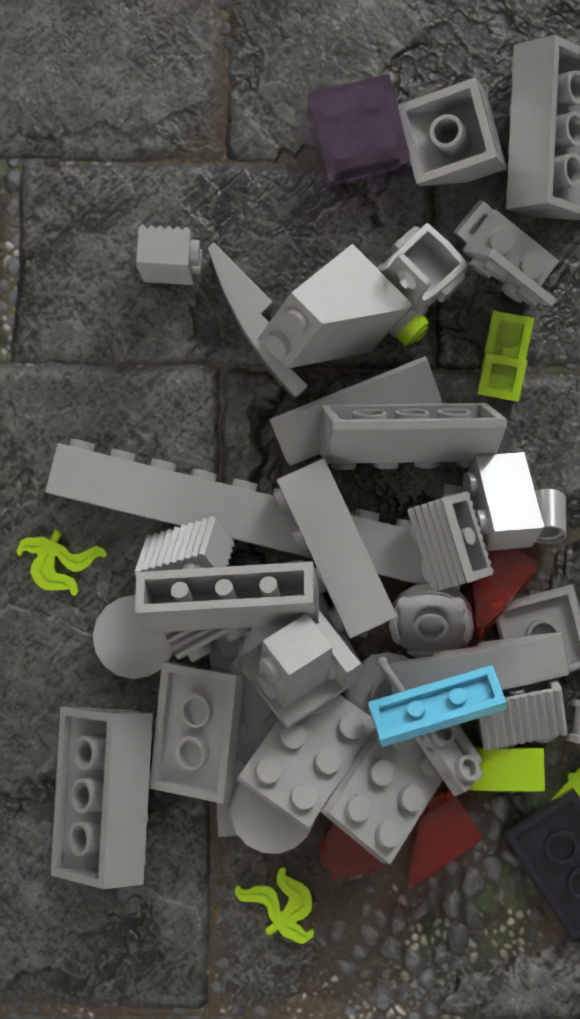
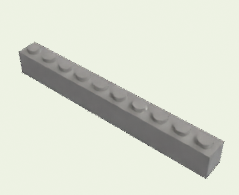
[45,438,461,591]

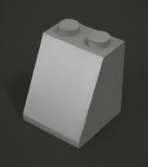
[257,244,413,369]

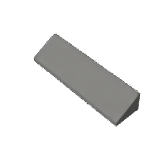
[269,356,442,466]

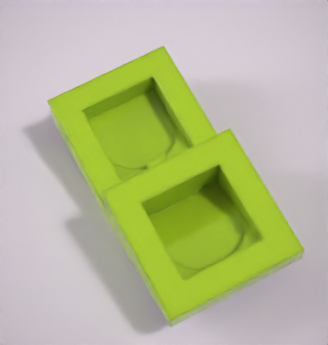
[477,310,535,402]
[468,746,545,792]

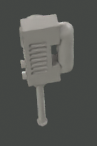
[376,657,483,796]

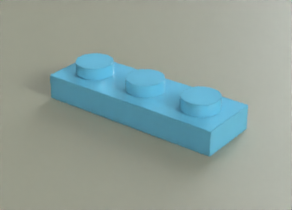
[368,665,507,747]

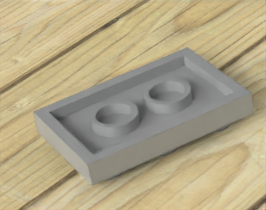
[149,662,245,804]
[236,694,375,830]
[321,729,443,864]

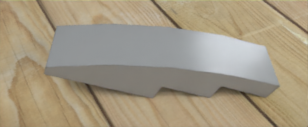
[208,242,308,402]
[389,632,570,694]

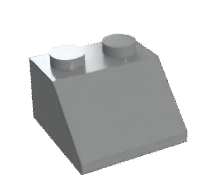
[396,77,507,186]

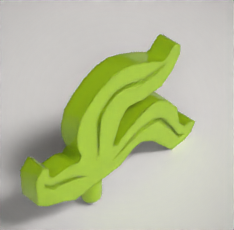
[16,530,107,596]
[235,866,314,944]

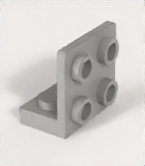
[462,210,559,308]
[238,610,361,728]

